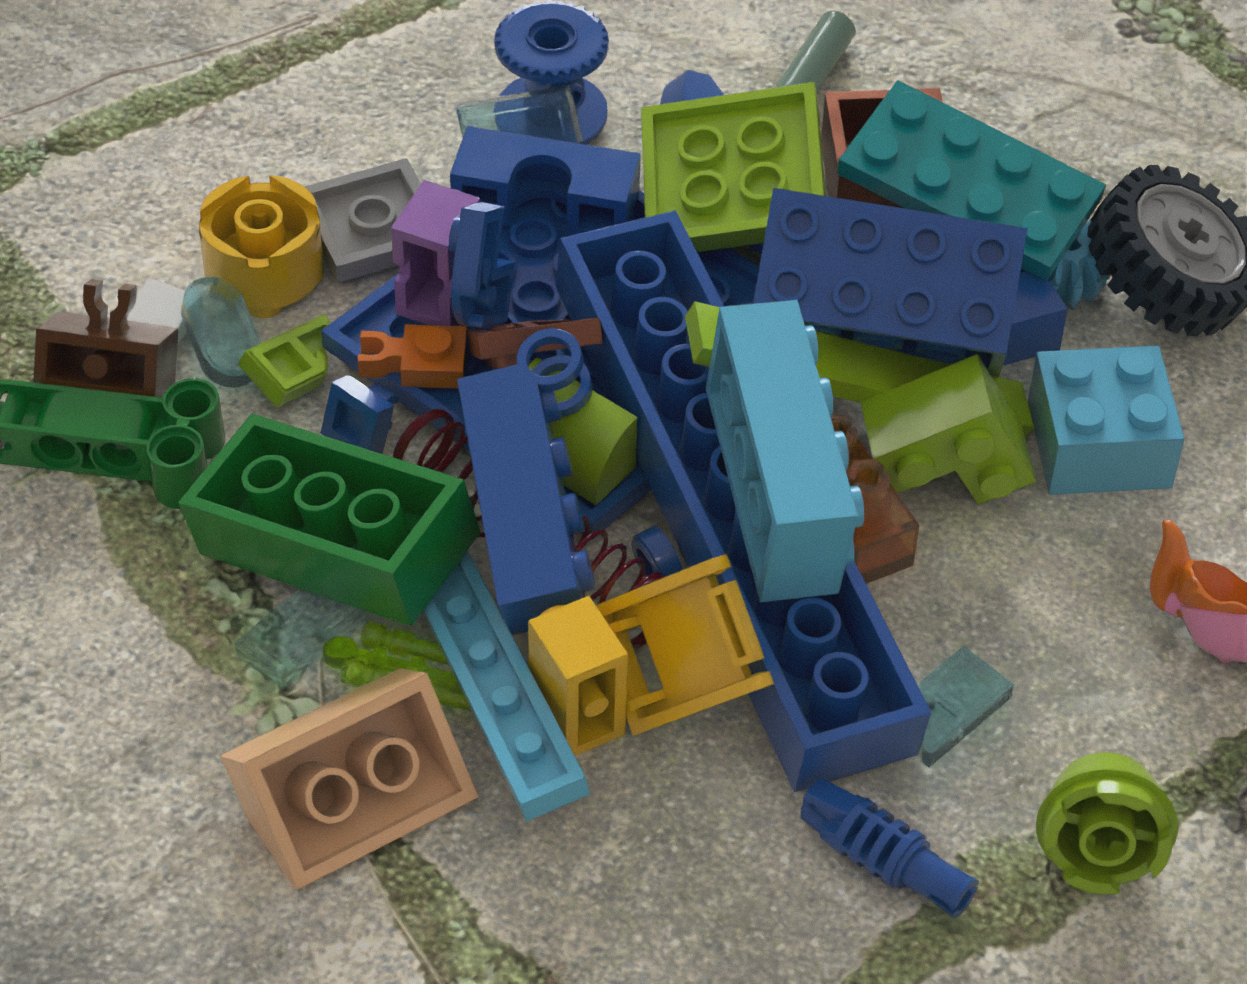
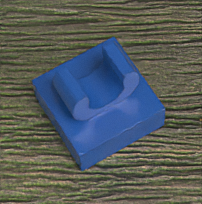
[320,375,399,454]

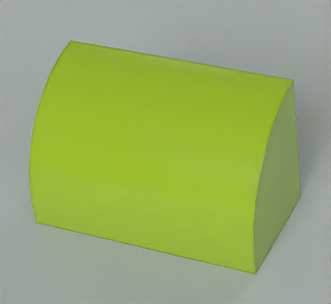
[529,357,637,505]

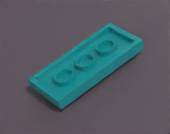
[837,80,1106,281]

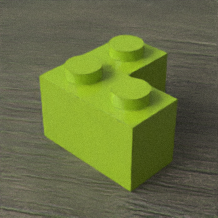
[860,354,1037,505]

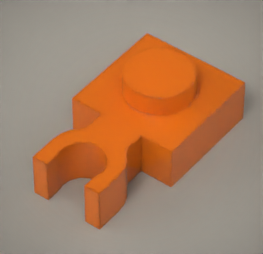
[357,324,467,388]

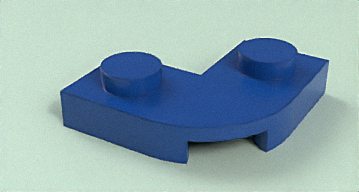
[449,202,515,330]

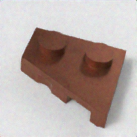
[467,318,602,369]

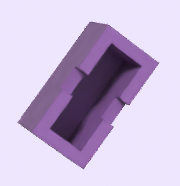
[391,180,480,326]

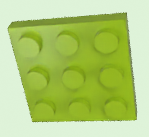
[641,82,826,252]

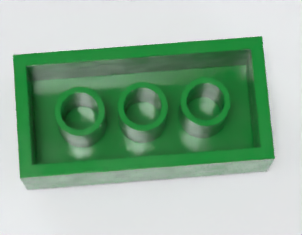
[178,413,481,626]

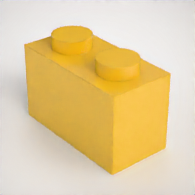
[528,596,628,756]

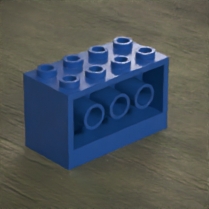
[753,188,1028,377]

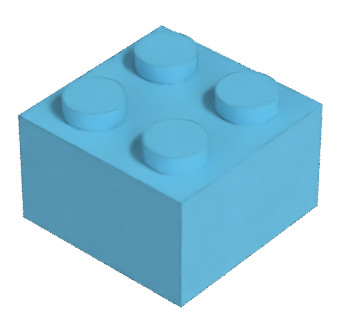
[1028,345,1184,495]

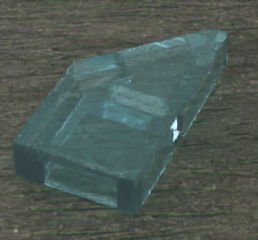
[919,646,1014,768]

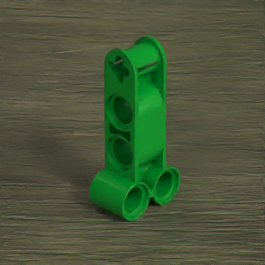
[0,378,225,509]

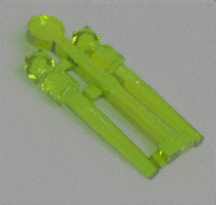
[323,621,471,711]

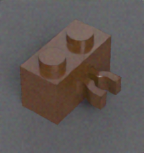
[33,279,179,398]

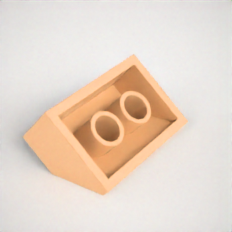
[220,668,479,890]

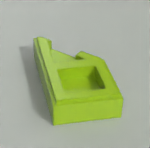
[238,314,330,408]

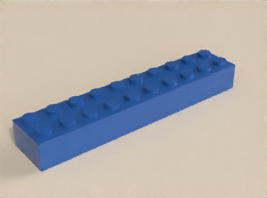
[555,210,932,792]

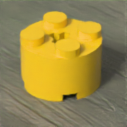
[199,175,324,318]

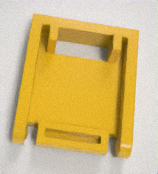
[596,554,774,736]

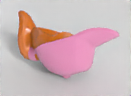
[1150,519,1247,663]

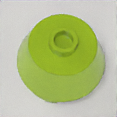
[1036,752,1178,894]

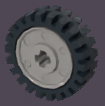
[1087,165,1247,337]

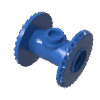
[494,0,609,145]

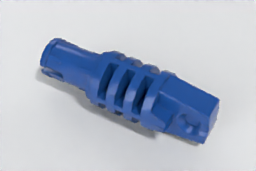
[801,778,979,919]

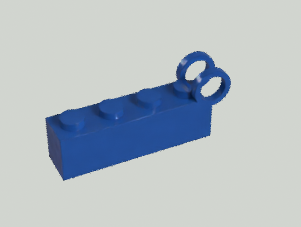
[457,328,596,635]

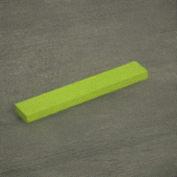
[685,301,1034,439]

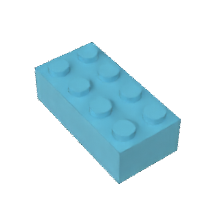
[706,300,864,602]

